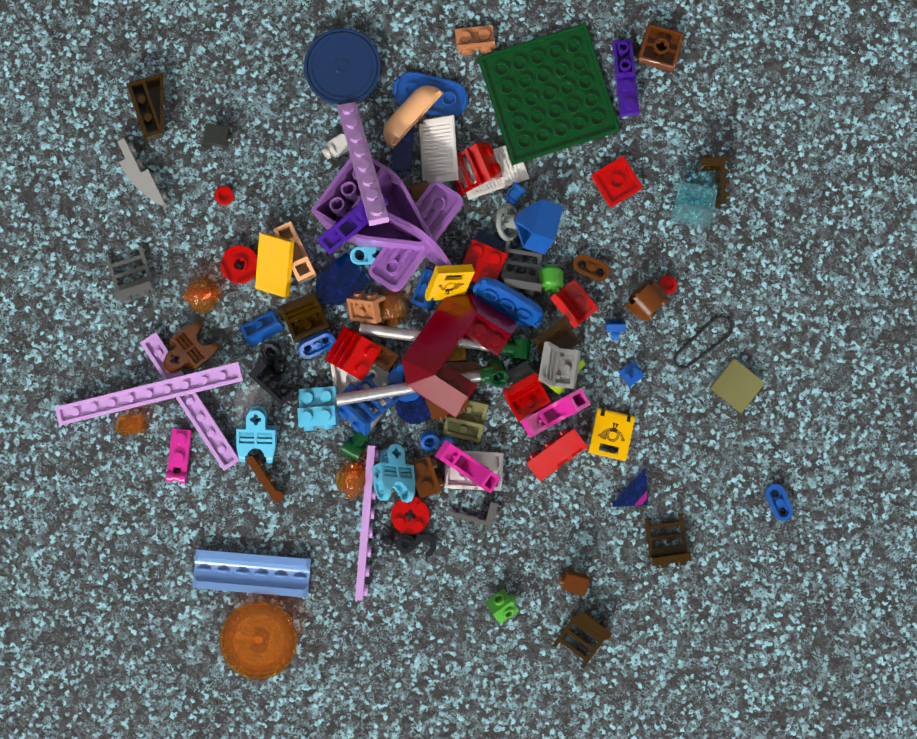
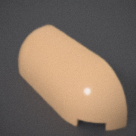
[383,85,443,149]

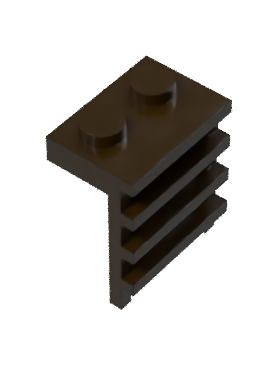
[696,154,730,209]
[278,292,330,343]
[533,316,580,355]
[644,513,692,569]
[552,608,612,669]

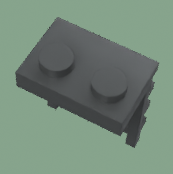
[500,241,542,295]
[105,246,157,303]
[447,500,501,530]

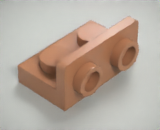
[455,25,495,55]
[346,291,386,324]

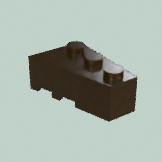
[126,72,164,143]

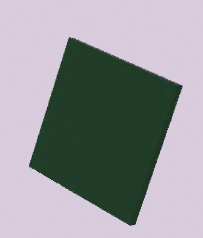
[477,23,621,166]

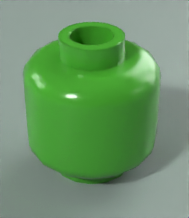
[538,264,564,294]

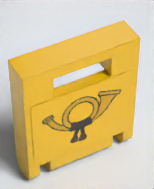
[425,264,475,301]
[588,408,635,461]

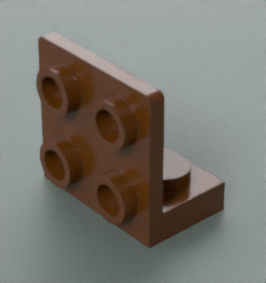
[408,455,445,499]

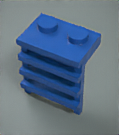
[338,373,399,436]

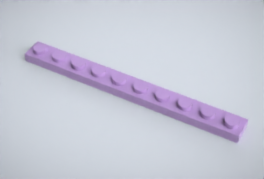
[55,362,245,426]

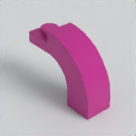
[521,388,591,438]
[435,440,501,494]

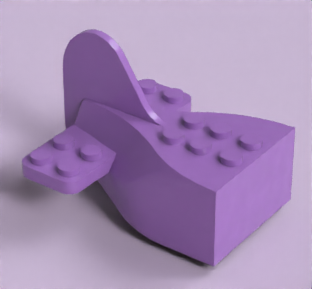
[311,157,463,292]

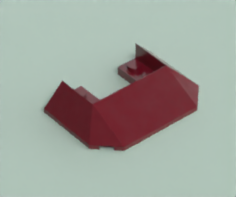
[401,294,519,418]

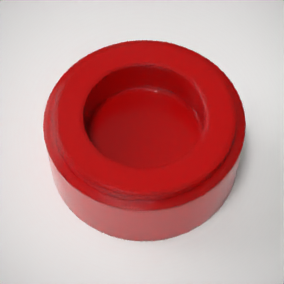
[215,186,235,206]
[657,275,677,295]

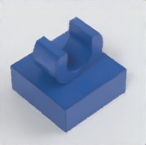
[605,319,626,340]
[618,360,645,387]

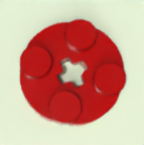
[220,245,258,284]
[391,496,429,535]

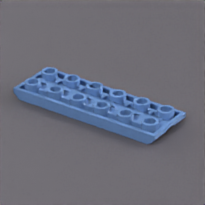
[193,549,311,597]

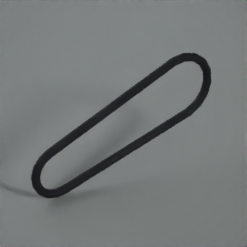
[673,316,733,369]

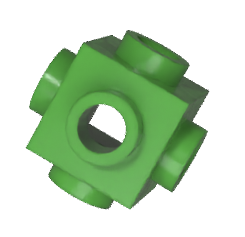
[485,589,519,624]

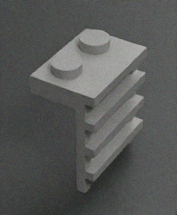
[538,341,581,390]

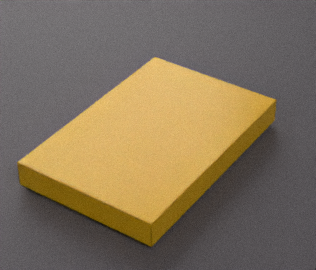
[255,232,294,298]

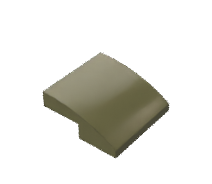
[709,358,765,413]
[443,398,489,443]

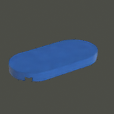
[393,71,468,118]
[473,277,544,328]

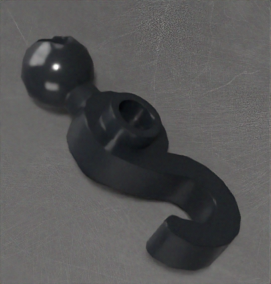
[379,534,436,557]

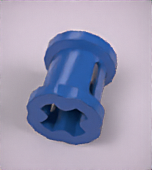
[502,182,527,207]

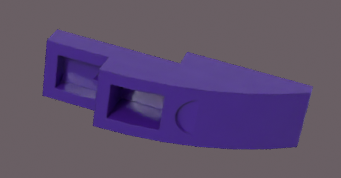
[612,39,640,117]
[317,196,389,255]

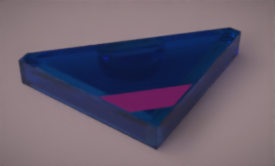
[612,470,648,507]

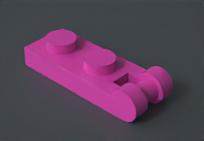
[166,428,192,484]

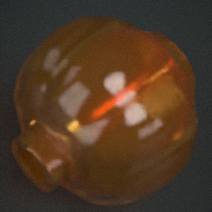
[183,277,220,313]
[379,290,409,327]
[335,462,366,499]

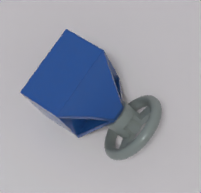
[496,199,564,255]

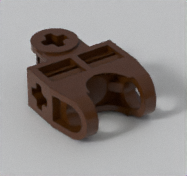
[163,322,221,373]

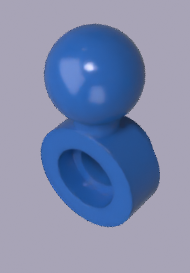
[420,430,455,450]

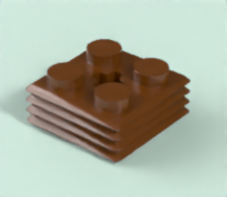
[637,23,685,72]

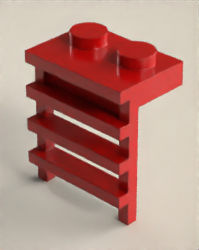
[455,142,503,196]
[550,278,599,328]
[324,327,381,381]
[502,372,552,422]

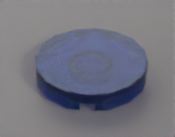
[396,396,431,424]

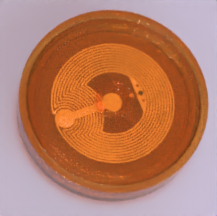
[220,600,299,680]

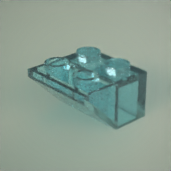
[669,181,718,229]

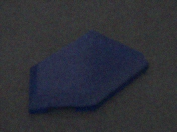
[315,252,370,306]

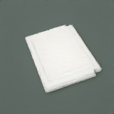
[419,115,459,183]
[458,145,530,200]

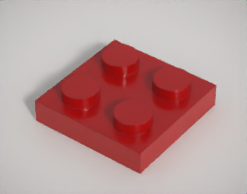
[590,156,643,208]
[460,240,509,282]

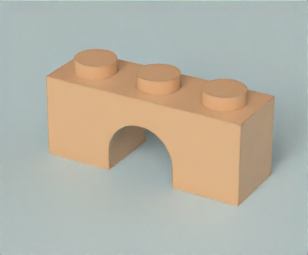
[273,221,317,283]

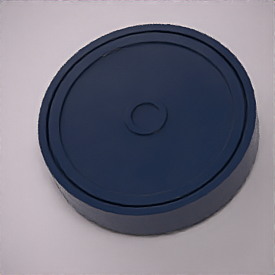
[304,28,381,107]

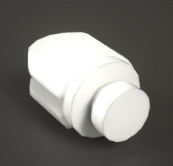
[322,134,348,159]

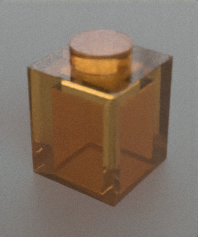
[116,414,147,436]

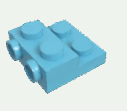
[297,386,340,431]

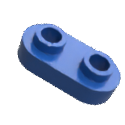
[298,330,335,359]
[765,484,793,521]

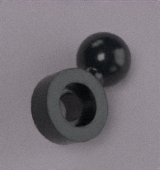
[261,341,287,375]

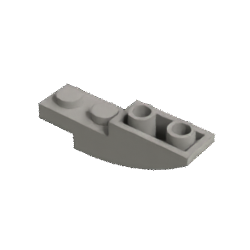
[117,139,168,208]

